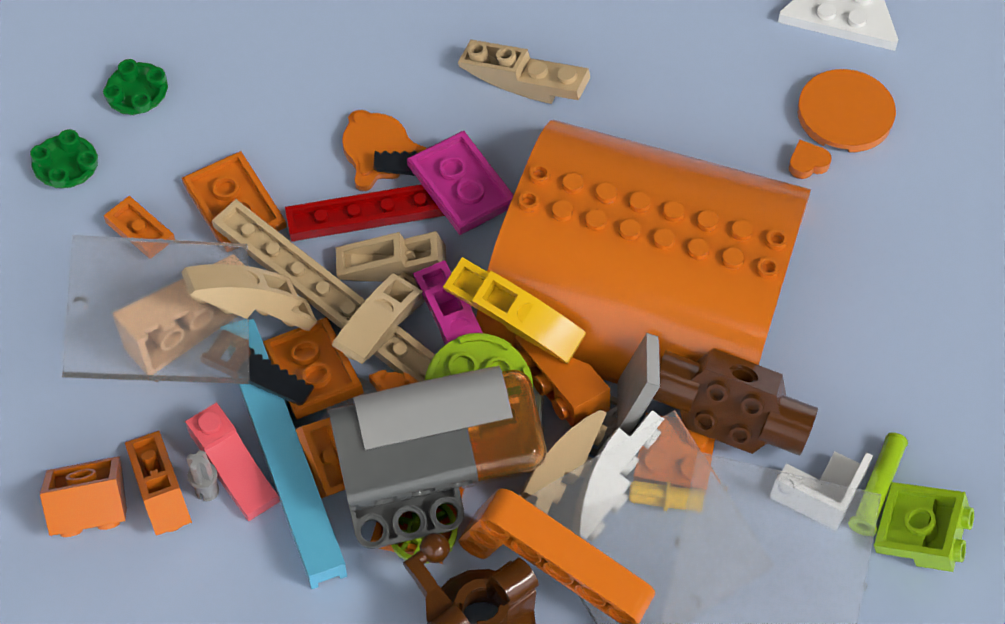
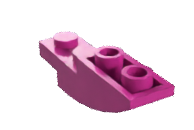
[413,260,483,345]

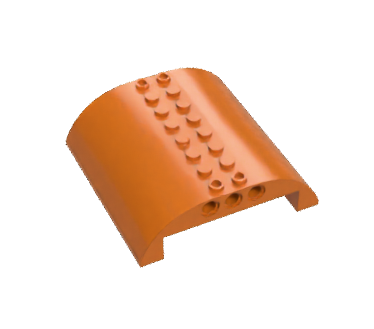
[476,120,811,384]

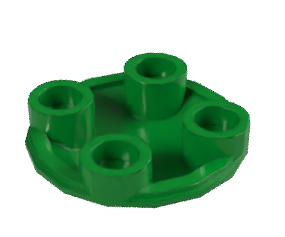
[103,59,168,115]
[30,129,98,188]

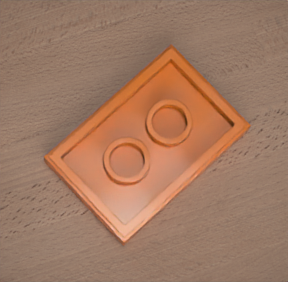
[182,151,287,255]
[263,317,364,420]

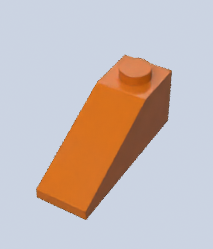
[125,431,192,536]

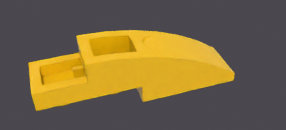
[443,257,586,364]

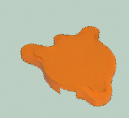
[342,110,427,191]

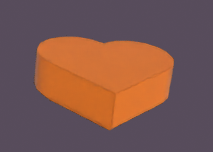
[789,140,832,179]

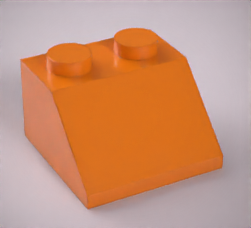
[40,456,127,537]

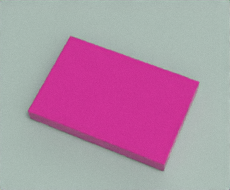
[407,130,514,235]

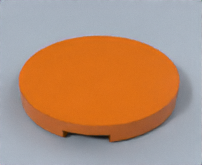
[797,69,896,152]

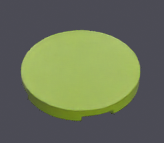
[425,333,533,443]

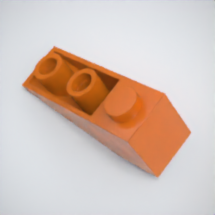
[515,336,610,427]

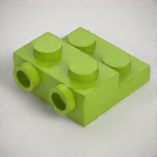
[874,482,974,572]

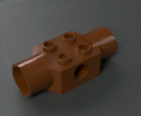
[652,348,818,456]

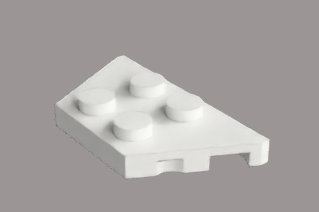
[778,0,899,51]

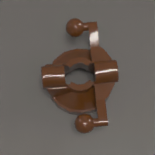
[403,533,539,624]

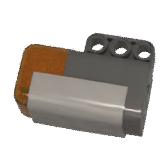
[328,365,547,549]

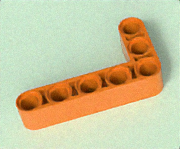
[458,488,656,624]

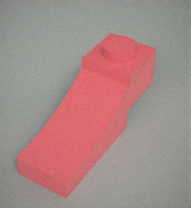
[185,402,280,521]

